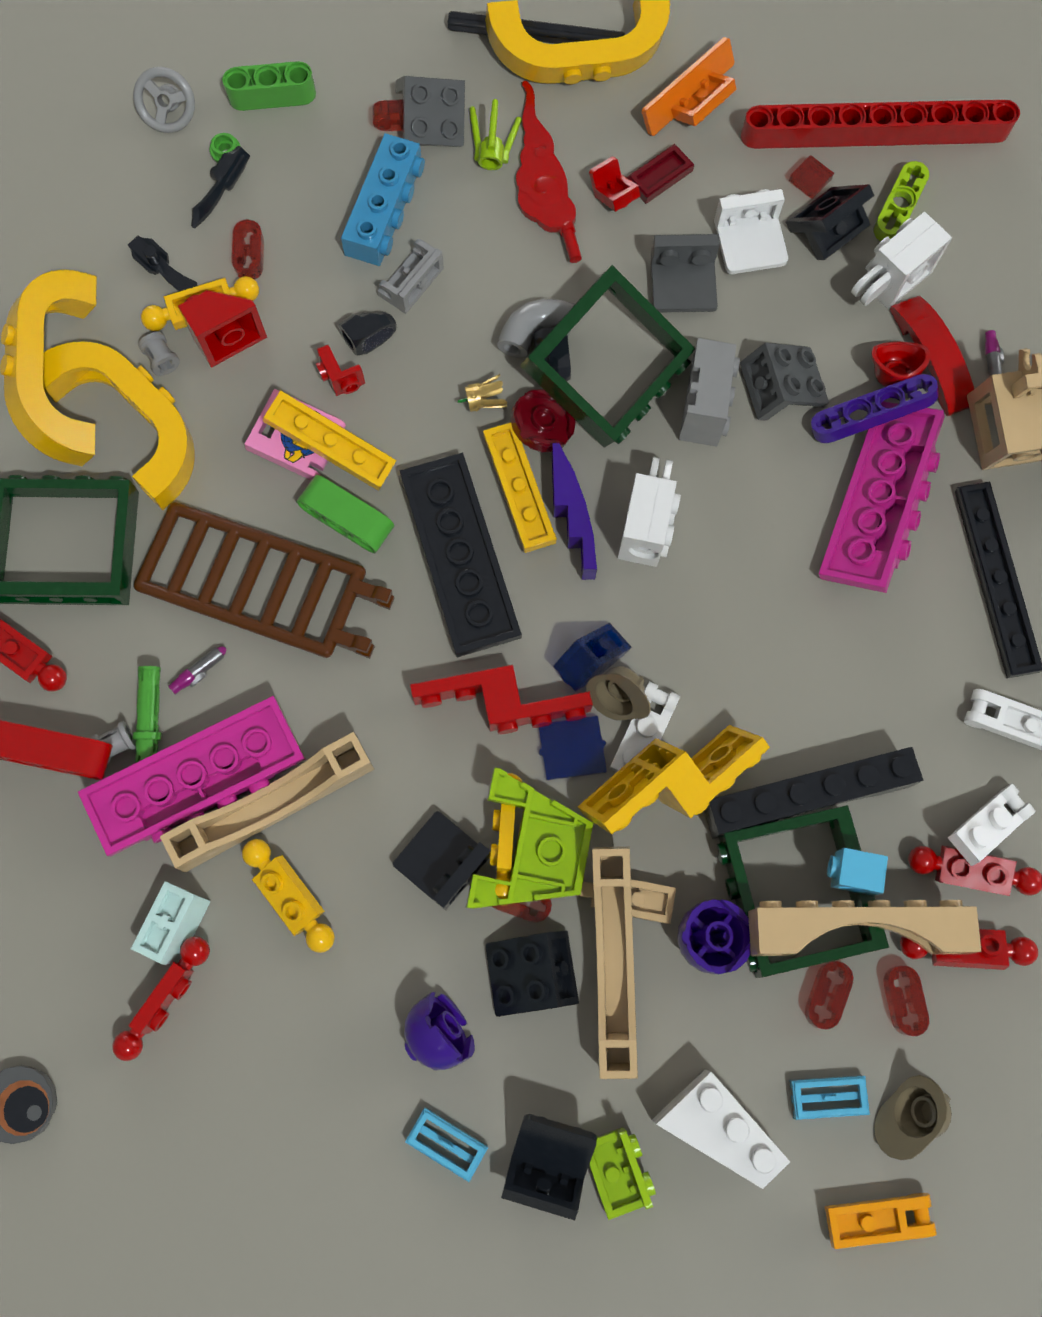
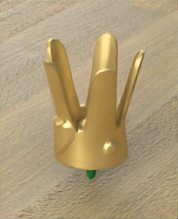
[458,374,507,412]

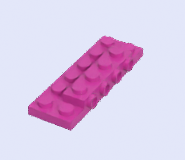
[818,401,945,593]
[78,696,306,857]

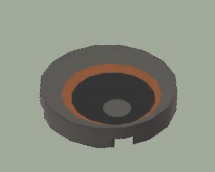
[0,1065,57,1144]

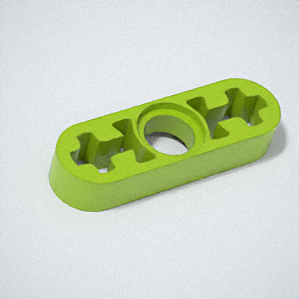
[873,161,929,241]

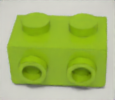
[589,1127,656,1220]

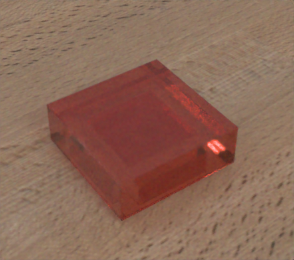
[789,155,834,199]

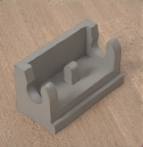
[377,239,444,314]

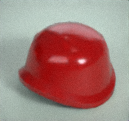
[871,342,930,387]

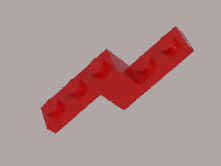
[410,665,593,734]

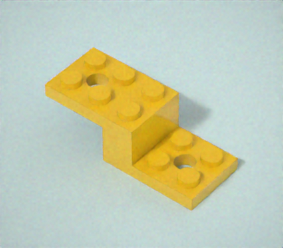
[577,725,770,834]

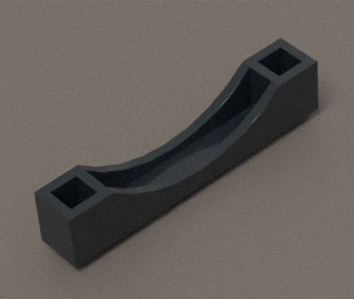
[704,747,924,839]

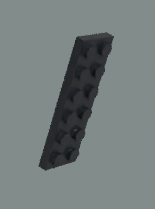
[399,452,522,658]

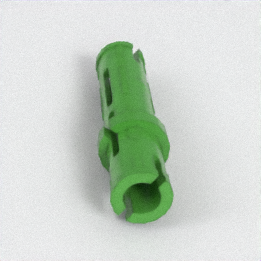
[133,666,162,763]

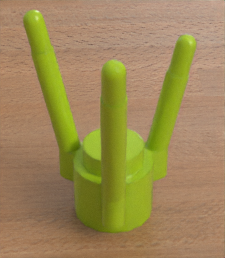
[469,99,522,170]

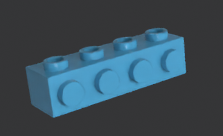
[341,133,425,266]

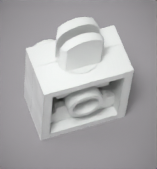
[851,211,953,309]
[618,457,681,567]

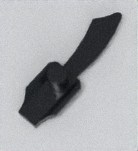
[191,146,250,228]
[128,235,198,292]

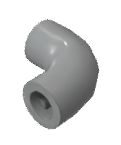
[497,298,575,358]

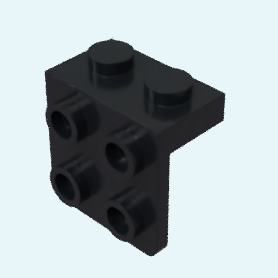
[501,1114,597,1221]

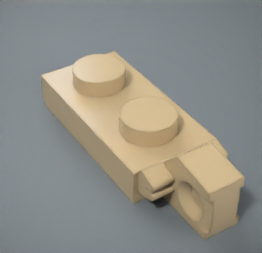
[577,879,676,924]

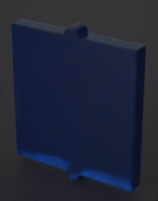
[539,716,607,781]

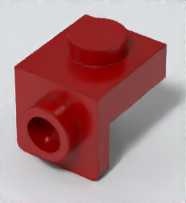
[589,156,641,212]
[315,344,365,396]

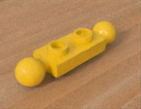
[141,276,259,331]
[490,773,523,906]
[242,839,335,953]

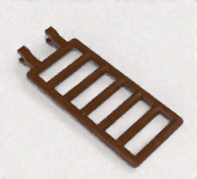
[133,502,395,659]

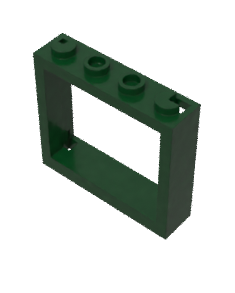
[519,265,696,448]
[0,475,139,605]
[716,805,889,978]

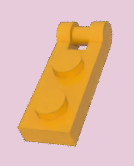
[825,1193,937,1249]

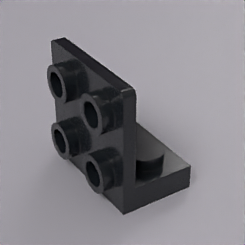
[393,811,491,911]
[485,931,579,1017]

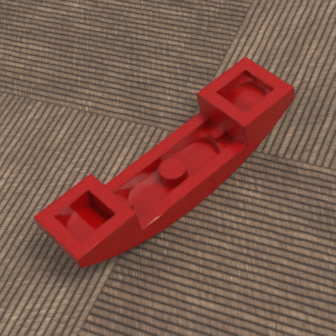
[890,295,974,416]

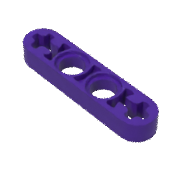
[811,374,939,443]

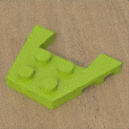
[466,767,593,909]

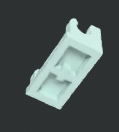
[131,881,211,966]

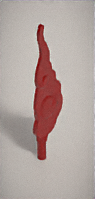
[516,81,582,263]

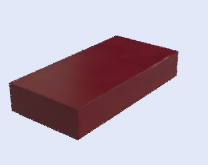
[627,144,694,204]

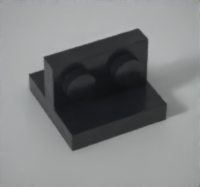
[786,184,875,260]

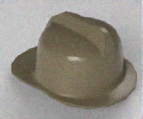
[586,666,651,720]
[874,1075,952,1160]

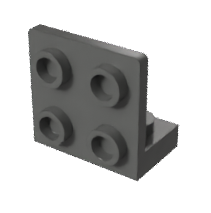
[396,76,465,147]
[651,234,720,313]
[740,342,829,420]

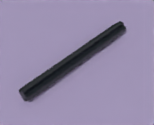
[448,11,625,44]

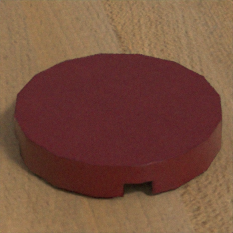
[510,389,576,452]

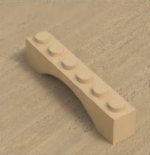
[160,732,375,872]
[592,846,638,1079]
[748,900,981,956]

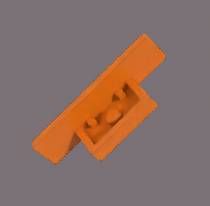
[642,37,737,136]

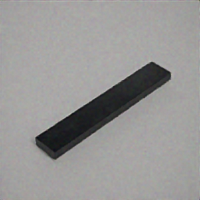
[955,481,1042,678]

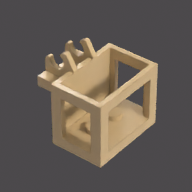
[967,348,1042,470]

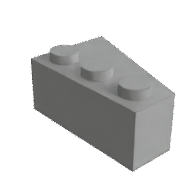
[679,338,740,447]

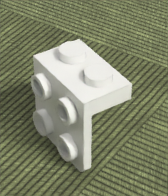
[714,189,788,274]

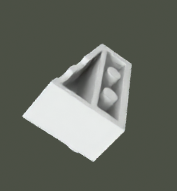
[652,1069,790,1189]

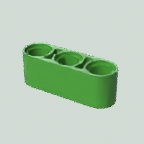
[222,61,316,111]
[296,475,395,554]

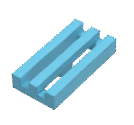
[789,1075,870,1120]
[405,1107,488,1182]

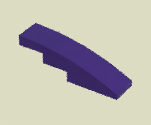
[552,443,597,580]

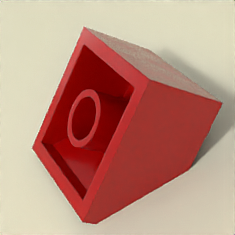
[178,290,267,368]

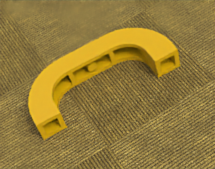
[485,0,670,85]
[0,270,97,466]
[43,342,195,511]

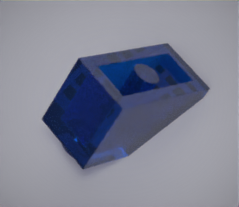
[553,623,632,692]

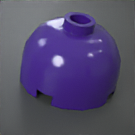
[677,899,751,975]
[404,992,475,1070]

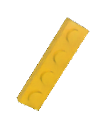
[263,390,397,491]
[483,422,556,553]

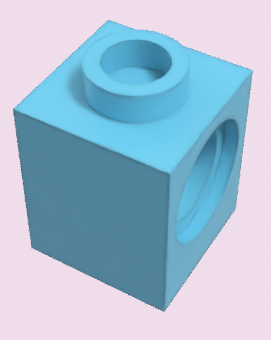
[827,848,888,896]

